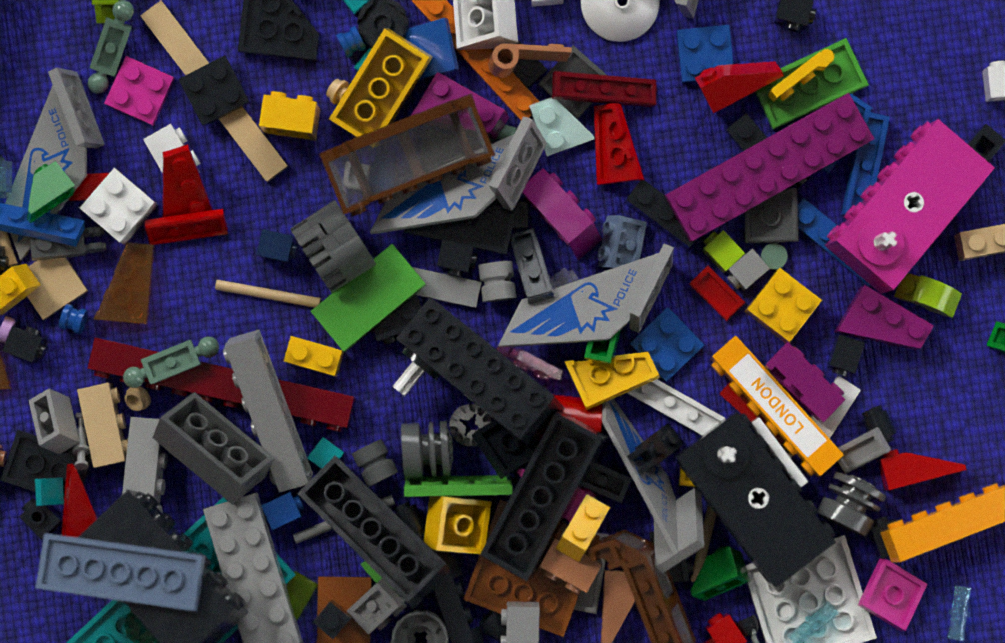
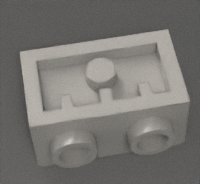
[347,578,407,634]

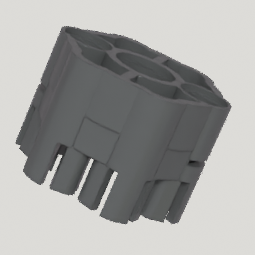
[290,200,377,293]

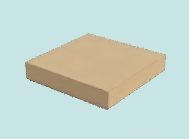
[27,258,88,321]

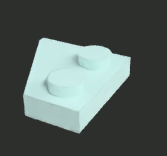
[529,97,594,156]

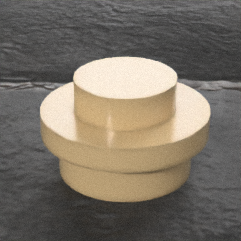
[326,79,349,105]
[125,386,151,411]

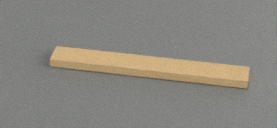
[140,0,288,183]

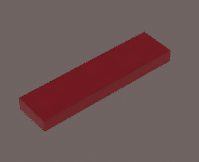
[552,71,657,107]

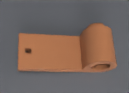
[488,43,572,78]

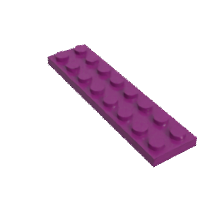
[664,93,874,242]

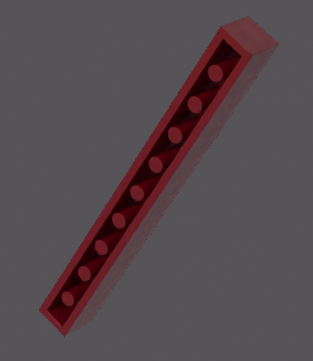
[88,337,356,432]

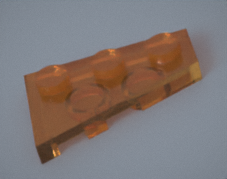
[94,243,155,324]

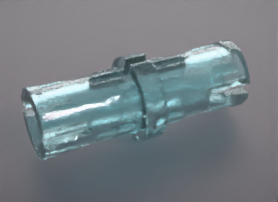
[947,585,972,641]
[787,601,839,643]

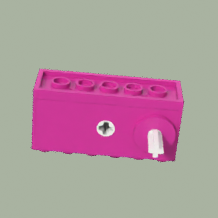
[825,119,995,294]

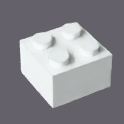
[80,168,158,245]

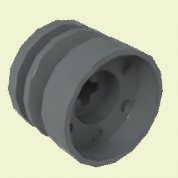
[401,421,454,479]
[818,472,886,537]
[391,609,449,643]

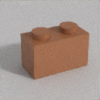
[539,538,602,594]

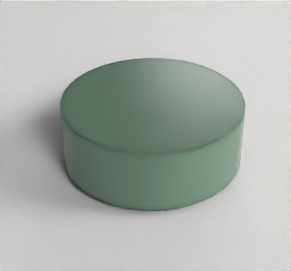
[760,243,788,270]

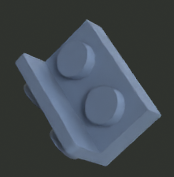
[597,215,647,269]

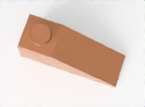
[601,570,635,643]

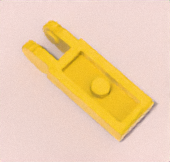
[768,49,835,103]

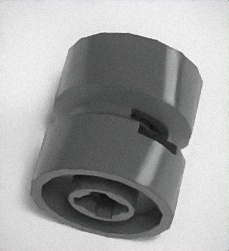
[352,439,398,487]

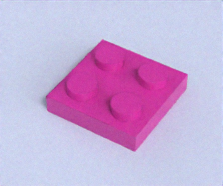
[104,56,175,126]
[858,558,927,631]

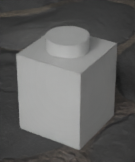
[726,248,770,291]

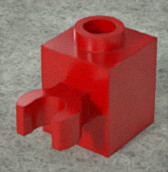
[703,612,747,643]

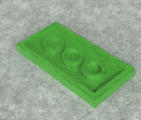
[755,38,869,130]
[310,244,426,353]
[404,475,512,497]

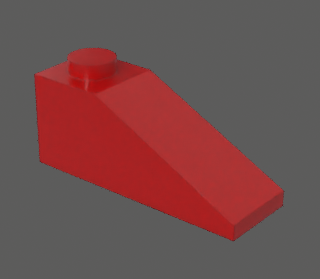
[695,61,784,113]
[877,449,967,490]
[61,464,97,538]

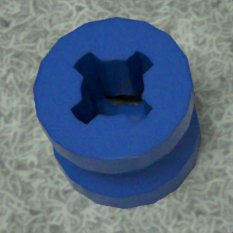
[336,26,366,58]
[59,304,88,335]

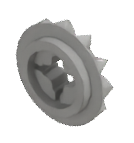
[449,404,491,446]

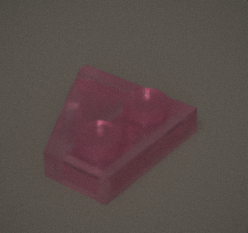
[496,347,563,382]

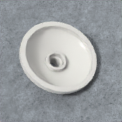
[581,0,659,42]

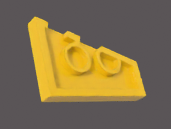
[565,352,660,410]

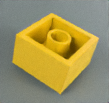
[259,91,321,141]
[744,268,822,344]
[423,496,492,554]

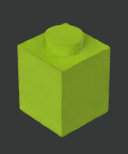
[702,230,745,273]

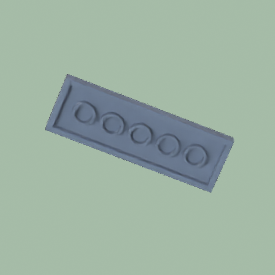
[36,533,205,611]

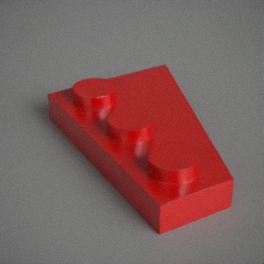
[594,103,644,185]
[162,144,213,217]

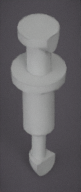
[72,412,90,470]

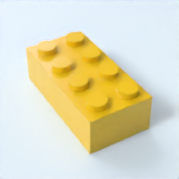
[329,28,433,148]

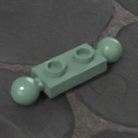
[88,0,134,94]
[123,336,219,388]

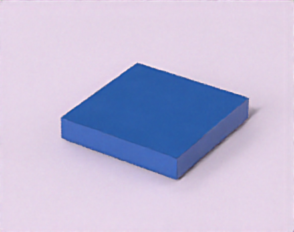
[405,18,459,82]

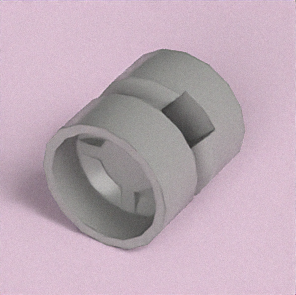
[478,261,517,303]

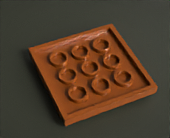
[463,499,600,637]

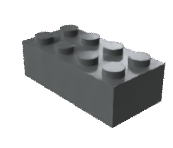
[152,392,274,505]

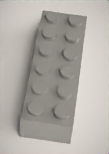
[203,493,303,643]

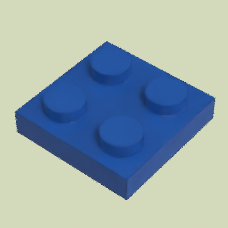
[676,25,733,83]
[630,307,704,382]

